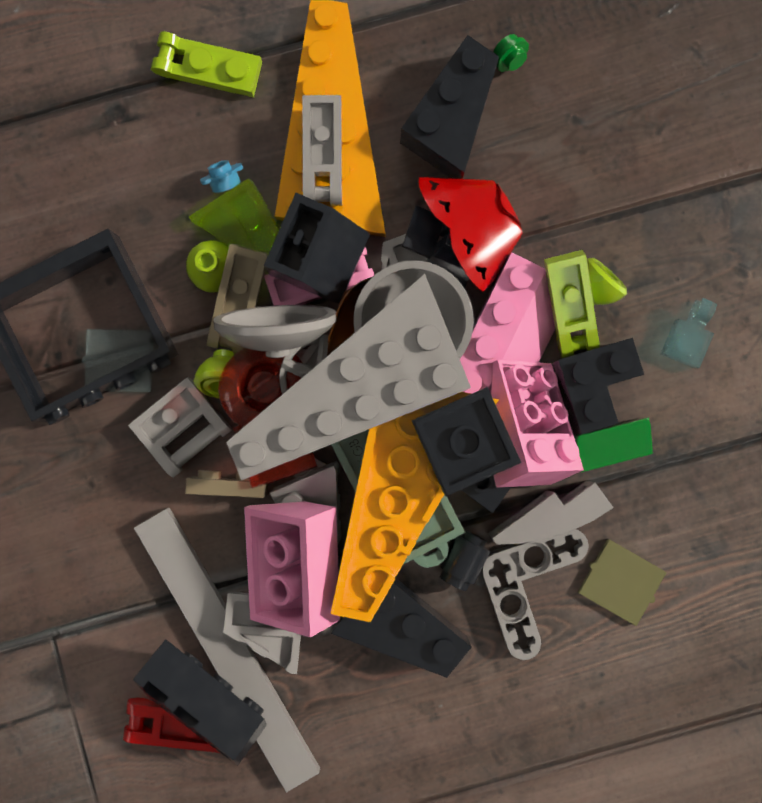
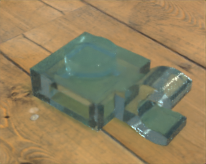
[661,298,717,368]

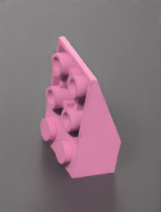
[491,360,584,488]

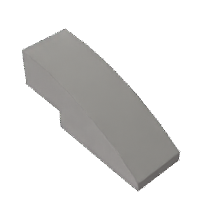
[488,480,613,545]

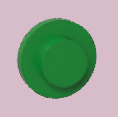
[493,34,529,72]

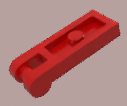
[123,697,220,753]

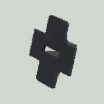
[402,202,496,289]

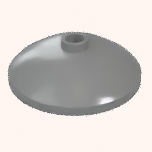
[354,260,474,359]
[213,305,336,358]

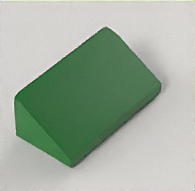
[573,417,653,473]

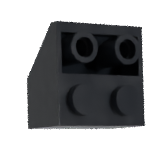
[264,193,370,304]

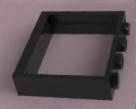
[0,228,179,425]

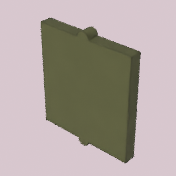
[578,539,667,626]

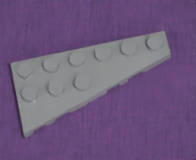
[226,274,471,480]

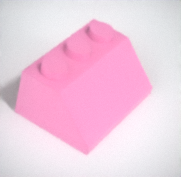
[244,501,340,637]

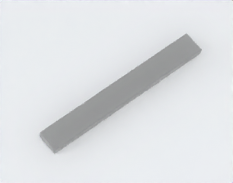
[134,508,320,793]

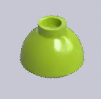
[186,240,229,292]
[587,258,627,305]
[194,349,247,399]

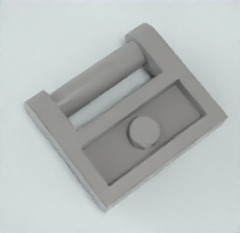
[128,377,232,478]

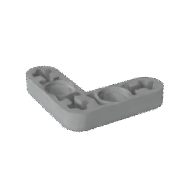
[481,529,589,660]

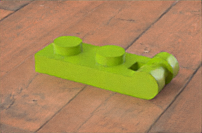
[151,31,262,98]
[544,250,600,358]

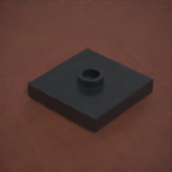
[411,387,521,497]

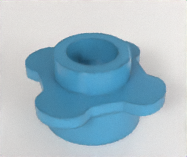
[200,160,243,193]

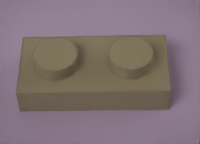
[185,470,269,498]

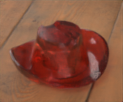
[218,348,302,427]

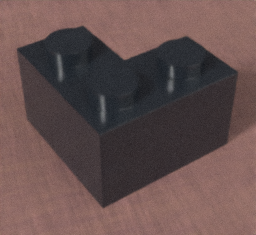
[552,337,644,435]

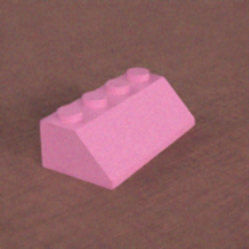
[460,253,555,394]

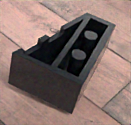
[400,35,499,179]
[331,577,472,678]
[133,639,267,766]

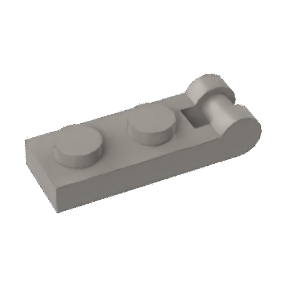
[302,95,342,206]

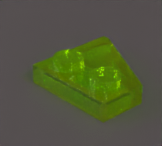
[188,178,280,253]

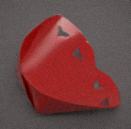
[419,177,523,292]

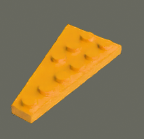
[275,0,386,237]
[331,392,499,622]

